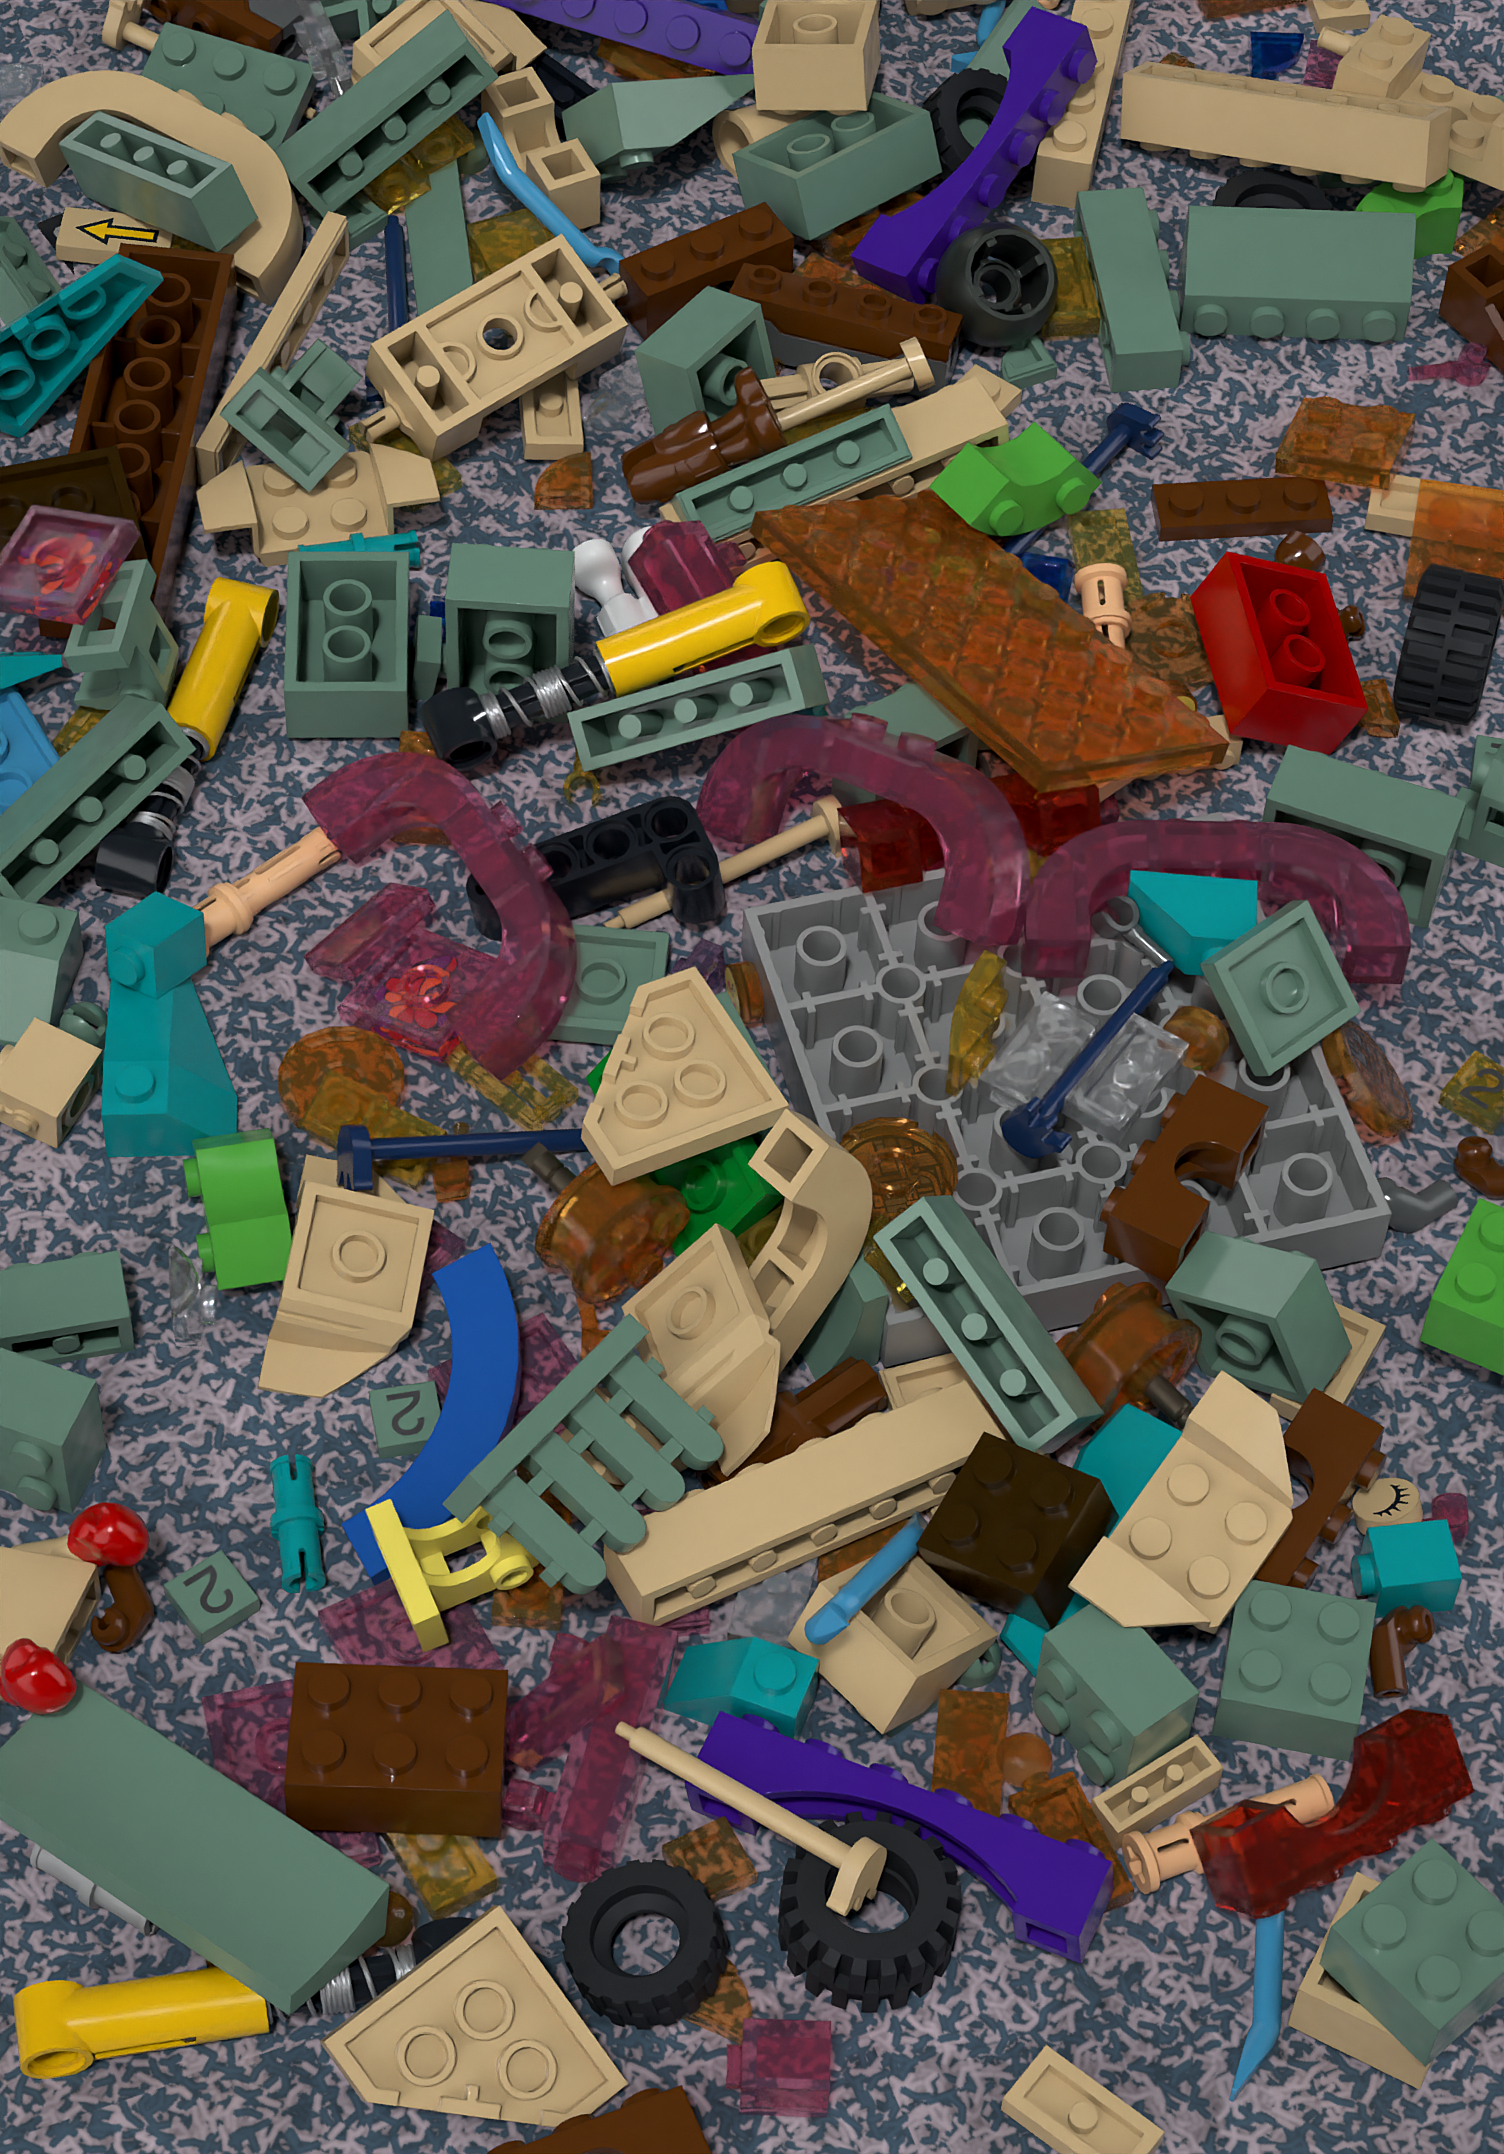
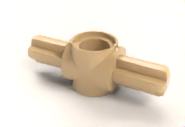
[760,352,914,421]

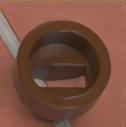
[1274,531,1326,572]

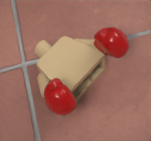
[0,1502,150,1715]

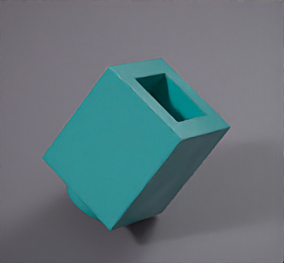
[105,891,207,1000]
[1351,1519,1462,1619]

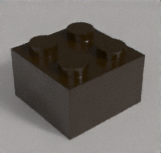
[916,1431,1119,1630]

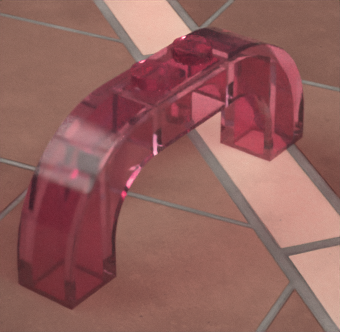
[695,713,1030,946]
[301,752,577,1081]
[1020,818,1411,984]

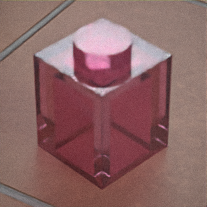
[726,2018,831,2118]

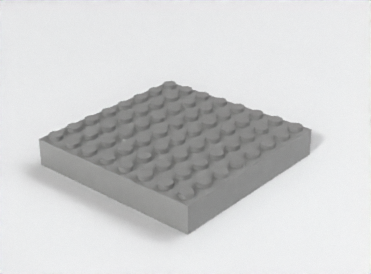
[741,812,1392,1367]

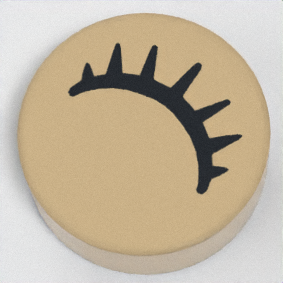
[1352,1478,1423,1535]

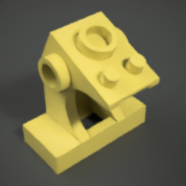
[365,1499,540,1653]

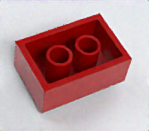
[1190,551,1369,755]

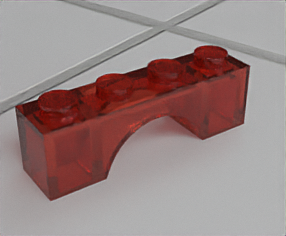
[837,761,1103,894]
[1189,1709,1475,1919]

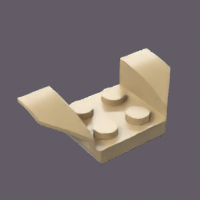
[351,0,547,182]
[196,443,440,567]
[257,1154,434,1398]
[622,1223,781,1477]
[1068,1370,1294,1634]

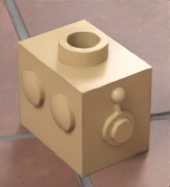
[0,1017,103,1149]

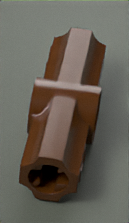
[696,1356,888,1490]

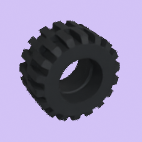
[1393,563,1504,726]
[778,1811,962,2013]

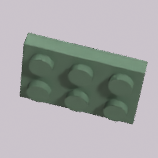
[141,22,320,151]

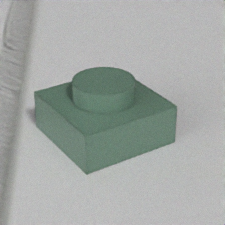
[409,614,447,700]

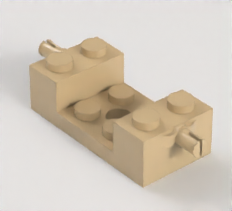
[1317,14,1504,191]
[358,234,628,464]

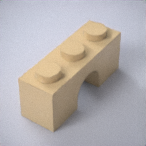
[481,66,601,239]

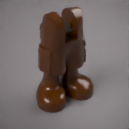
[620,365,789,505]

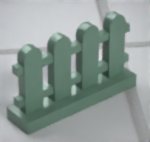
[443,1313,723,1595]

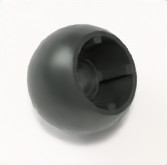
[935,222,1059,348]

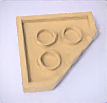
[581,966,789,1186]
[319,1905,628,2127]

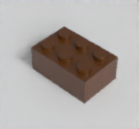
[284,1662,509,1837]

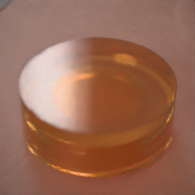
[1161,1006,1229,1071]

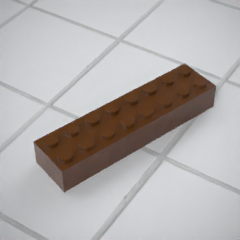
[34,243,238,639]

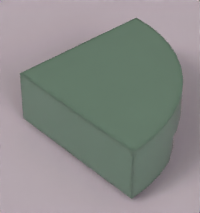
[1000,333,1058,389]

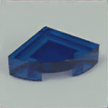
[1248,31,1304,80]

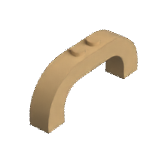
[0,70,303,306]
[560,1108,873,1486]

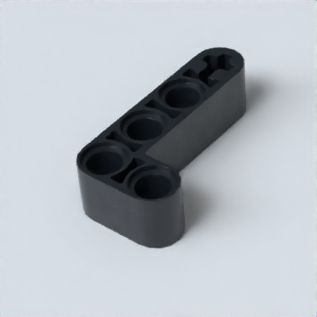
[466,796,725,942]

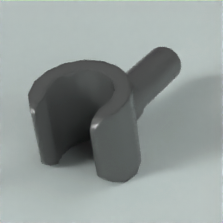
[1091,896,1174,967]

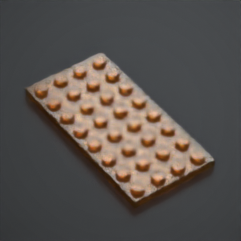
[749,490,1230,793]

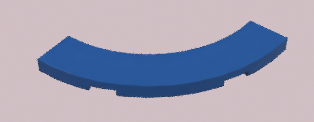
[341,1243,522,1587]

